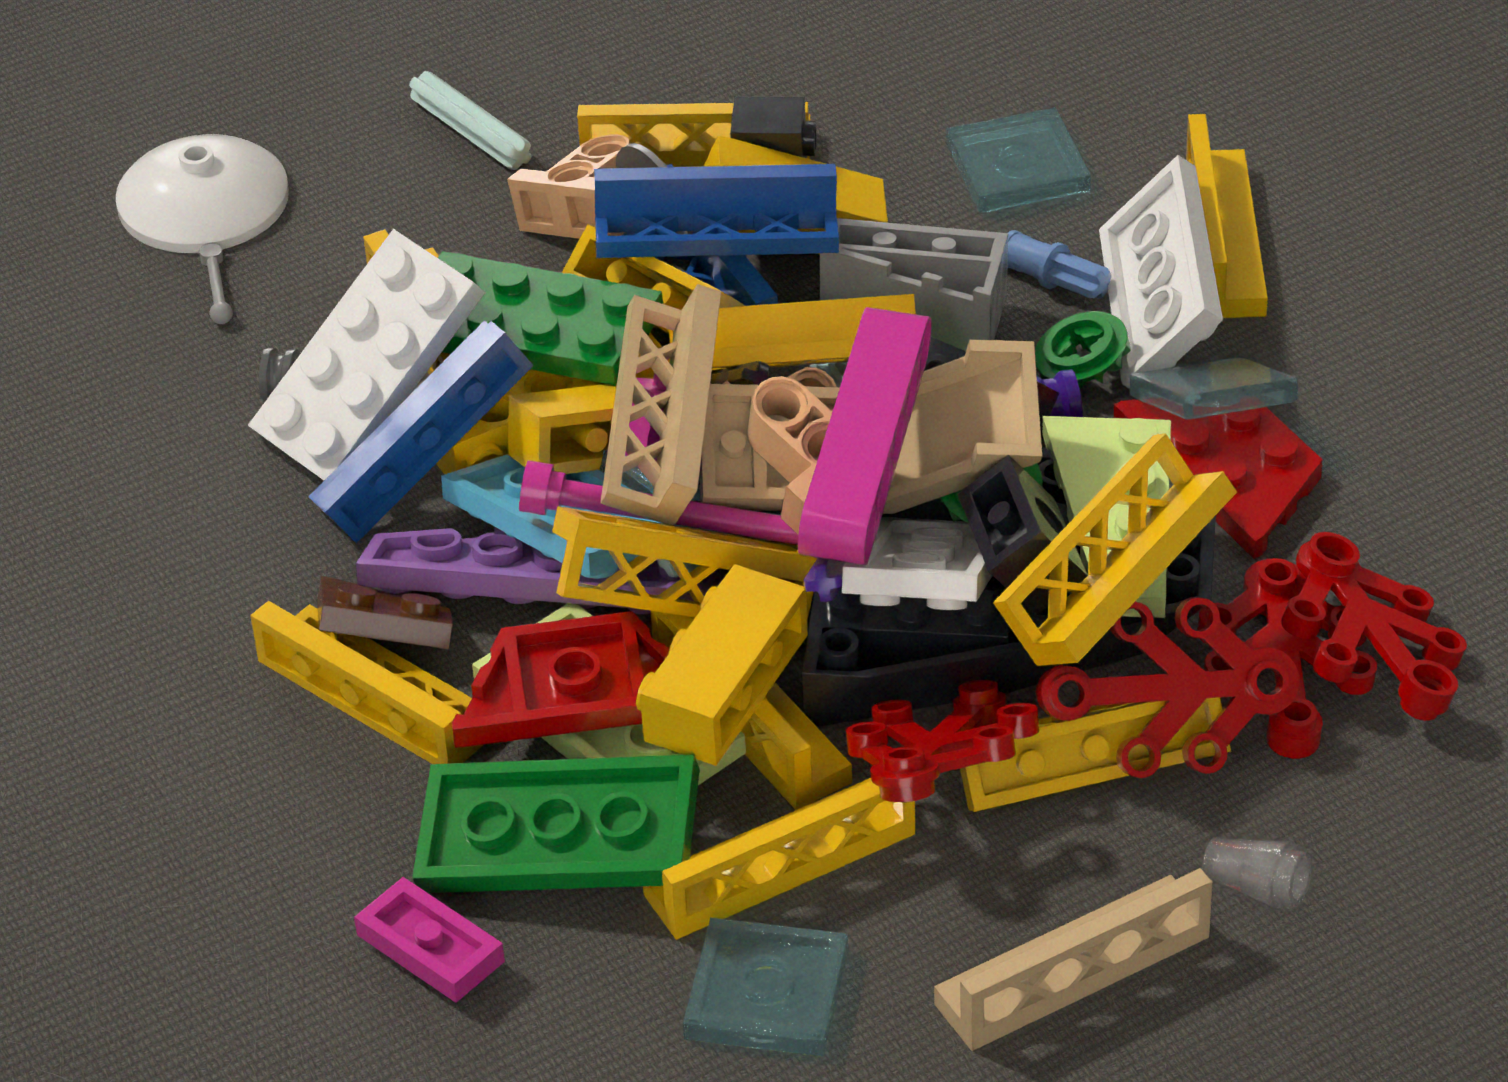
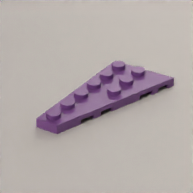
[356,527,729,614]

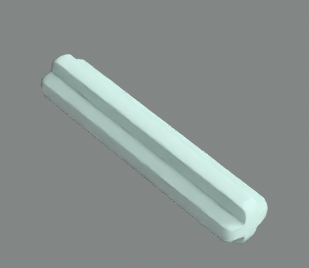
[409,71,532,170]

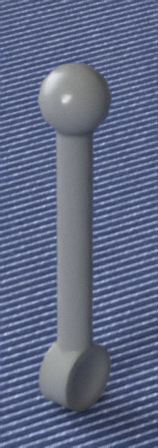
[199,243,233,324]

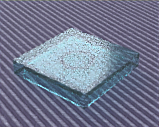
[946,107,1091,213]
[1129,357,1298,419]
[683,917,849,1057]

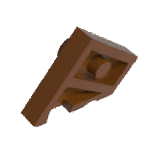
[317,576,453,649]

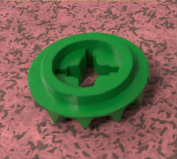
[1035,311,1131,390]

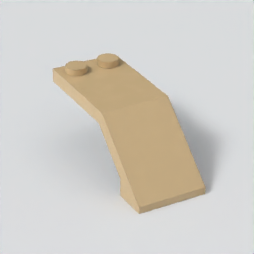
[699,340,1042,514]

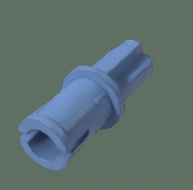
[1007,230,1111,299]

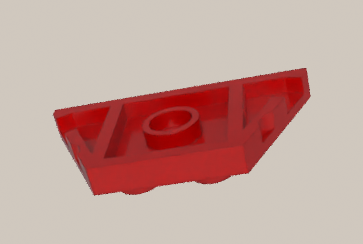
[1113,390,1323,559]
[452,611,669,748]

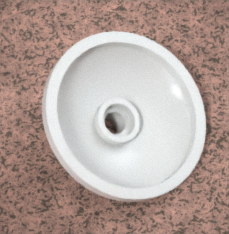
[116,134,289,253]

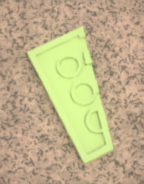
[1042,416,1171,618]

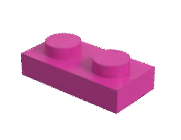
[354,877,505,1003]

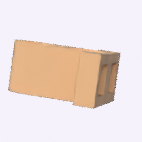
[507,134,630,239]
[747,376,832,534]

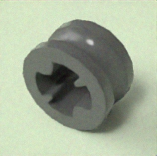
[259,347,300,401]

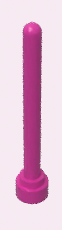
[519,460,798,545]

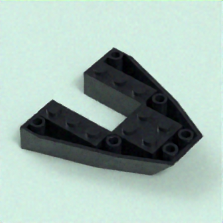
[802,448,1216,727]

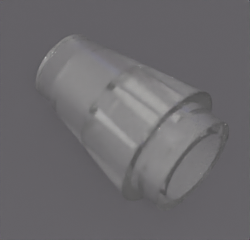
[1203,837,1312,909]

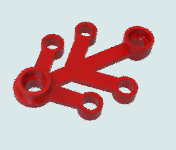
[1281,532,1467,721]
[1197,558,1377,759]
[1036,597,1299,778]
[846,680,1040,802]

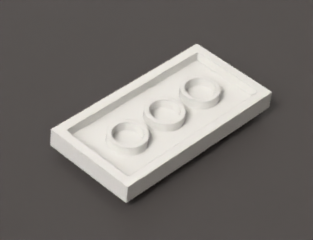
[1099,155,1223,395]
[248,229,485,480]
[842,517,992,610]

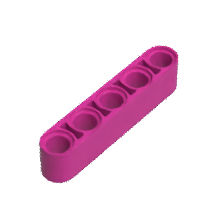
[798,307,932,565]

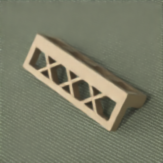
[600,284,721,525]
[934,868,1212,1051]

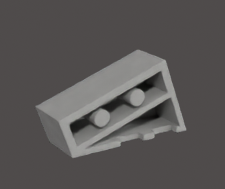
[820,218,1008,351]

